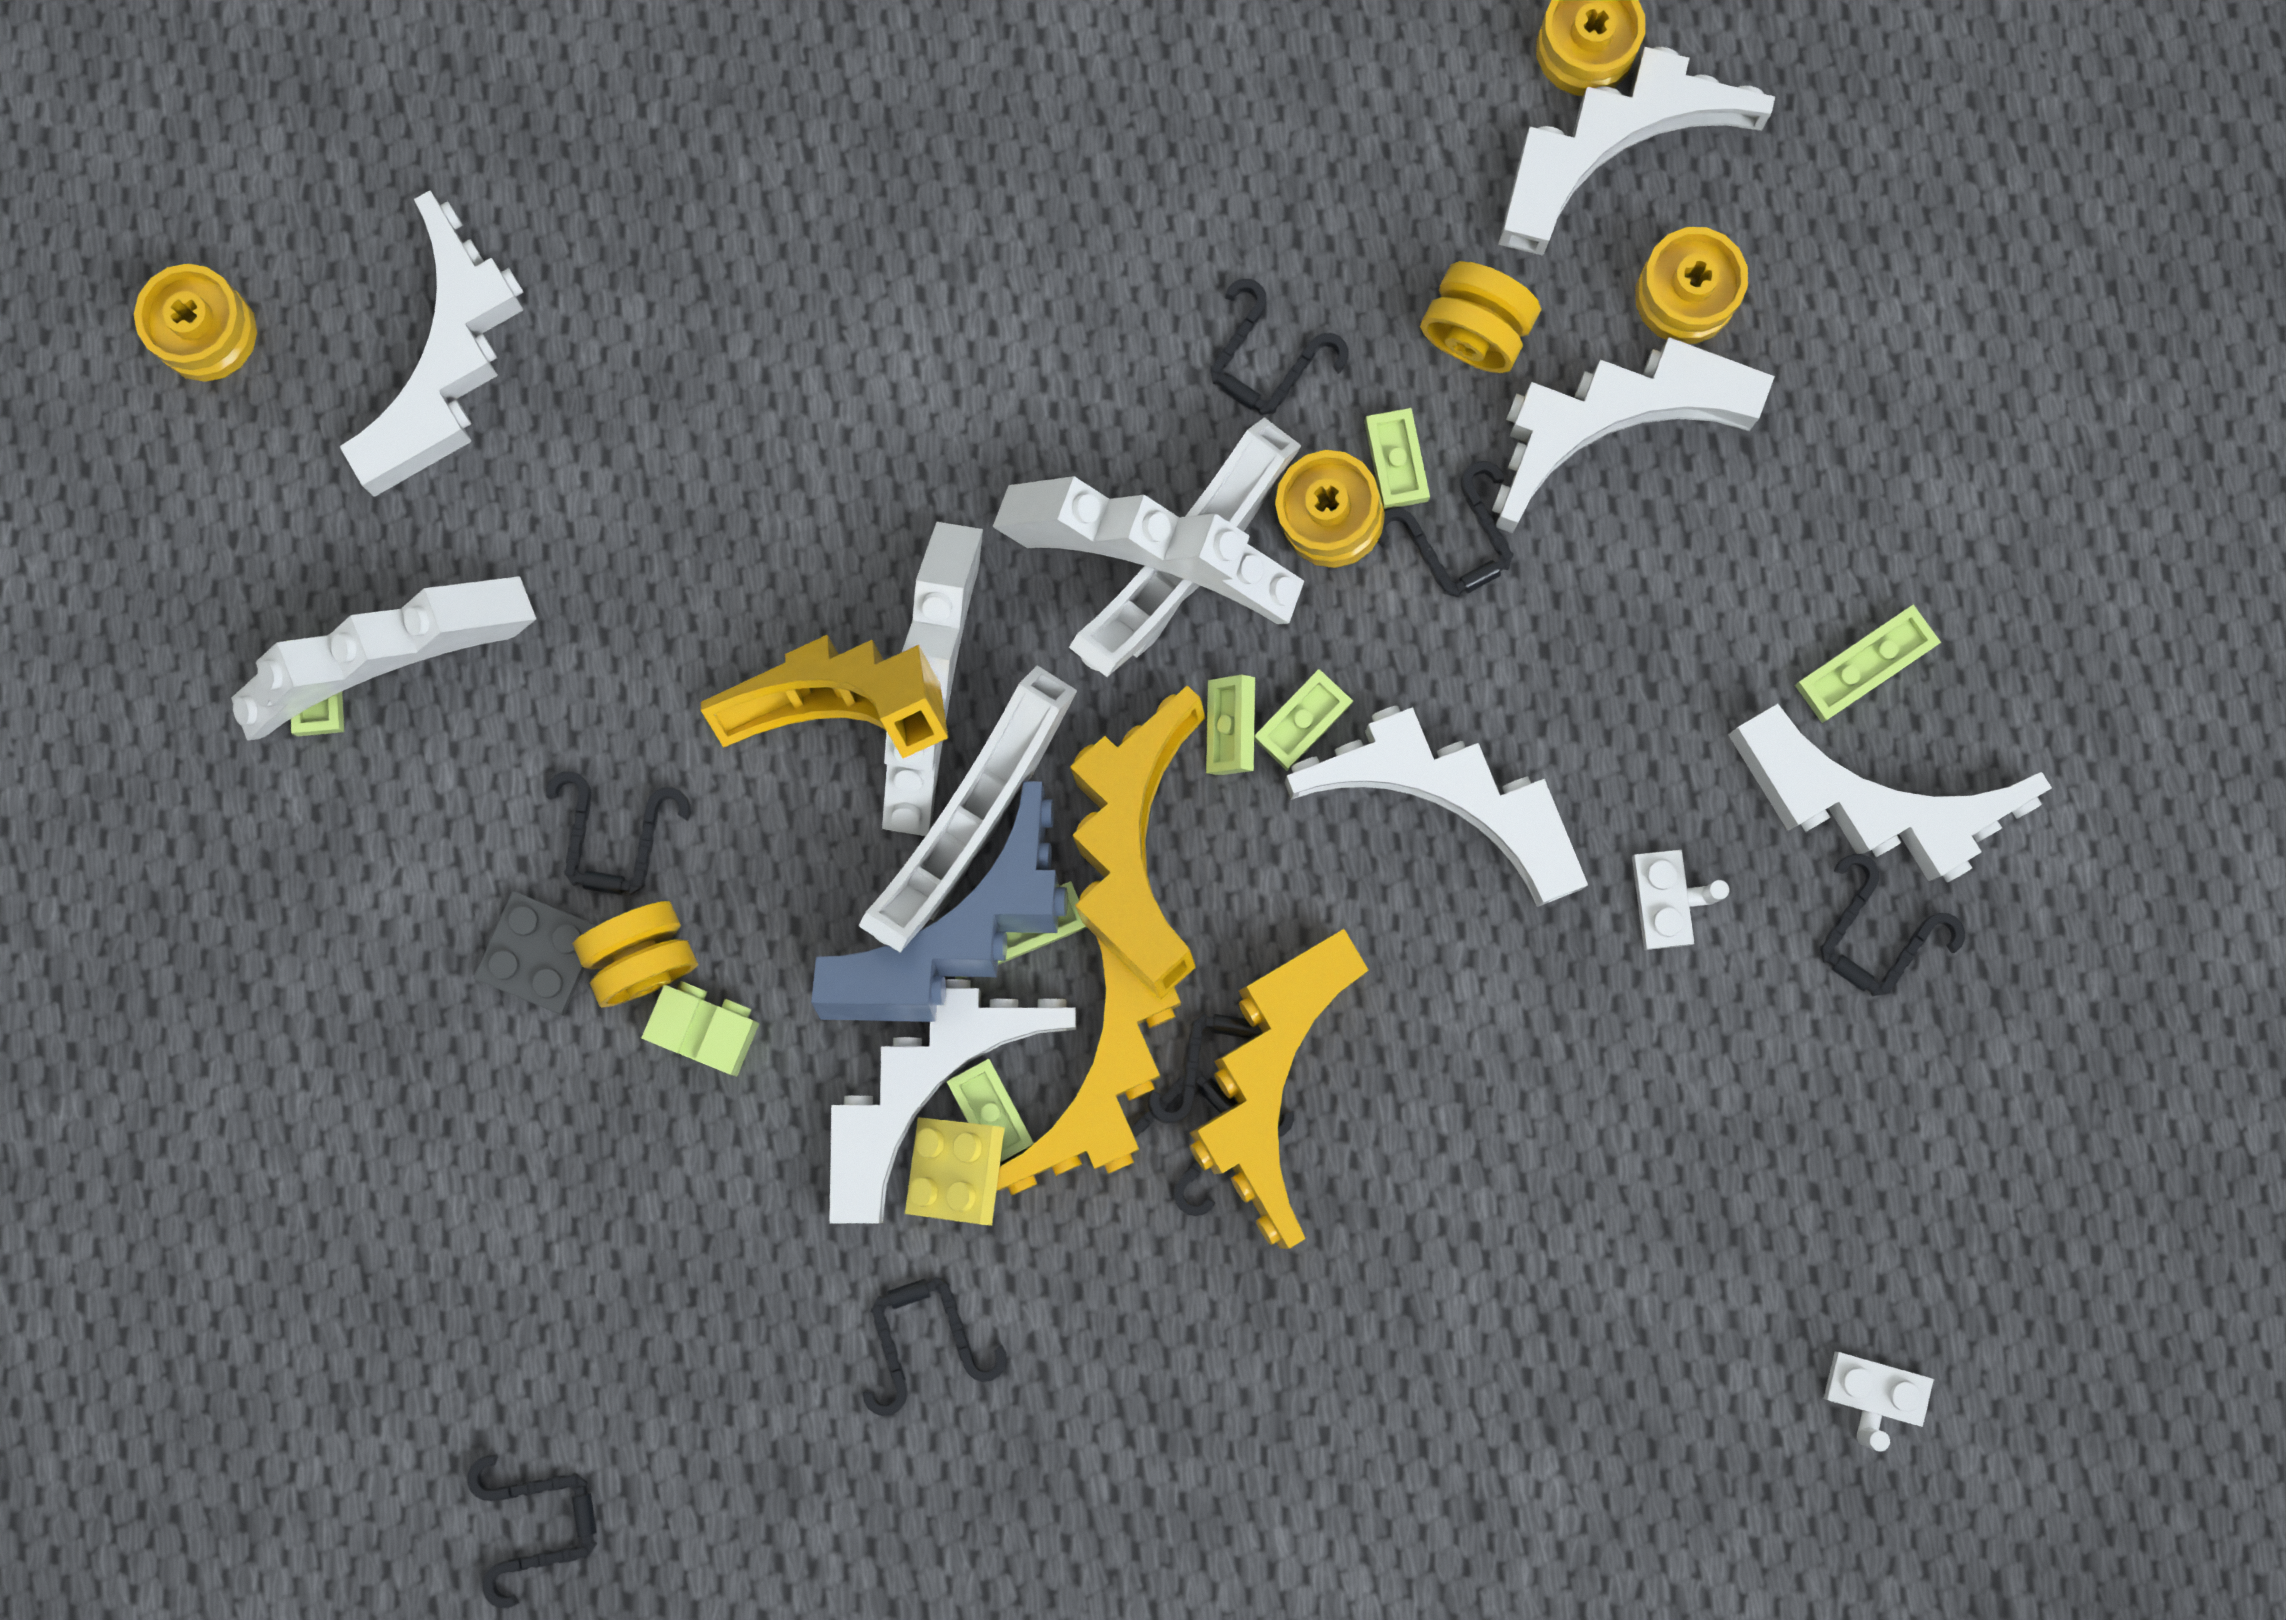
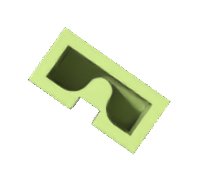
[641,981,759,1076]

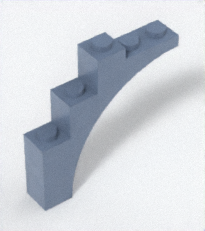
[811,781,1068,1022]

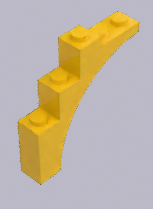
[701,635,948,759]
[1070,686,1206,1000]
[1190,929,1369,1249]
[997,937,1181,1196]

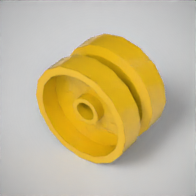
[1537,0,1645,96]
[1635,227,1748,344]
[1420,261,1542,373]
[134,263,257,382]
[1275,450,1385,568]
[572,901,698,1008]

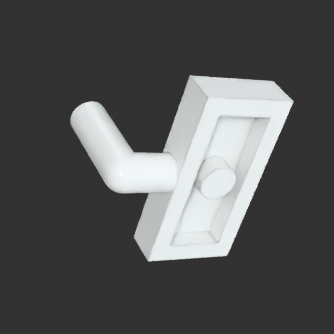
[1632,850,1729,950]
[1824,1351,1934,1451]

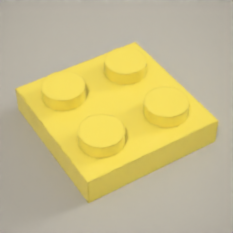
[905,1117,1005,1225]

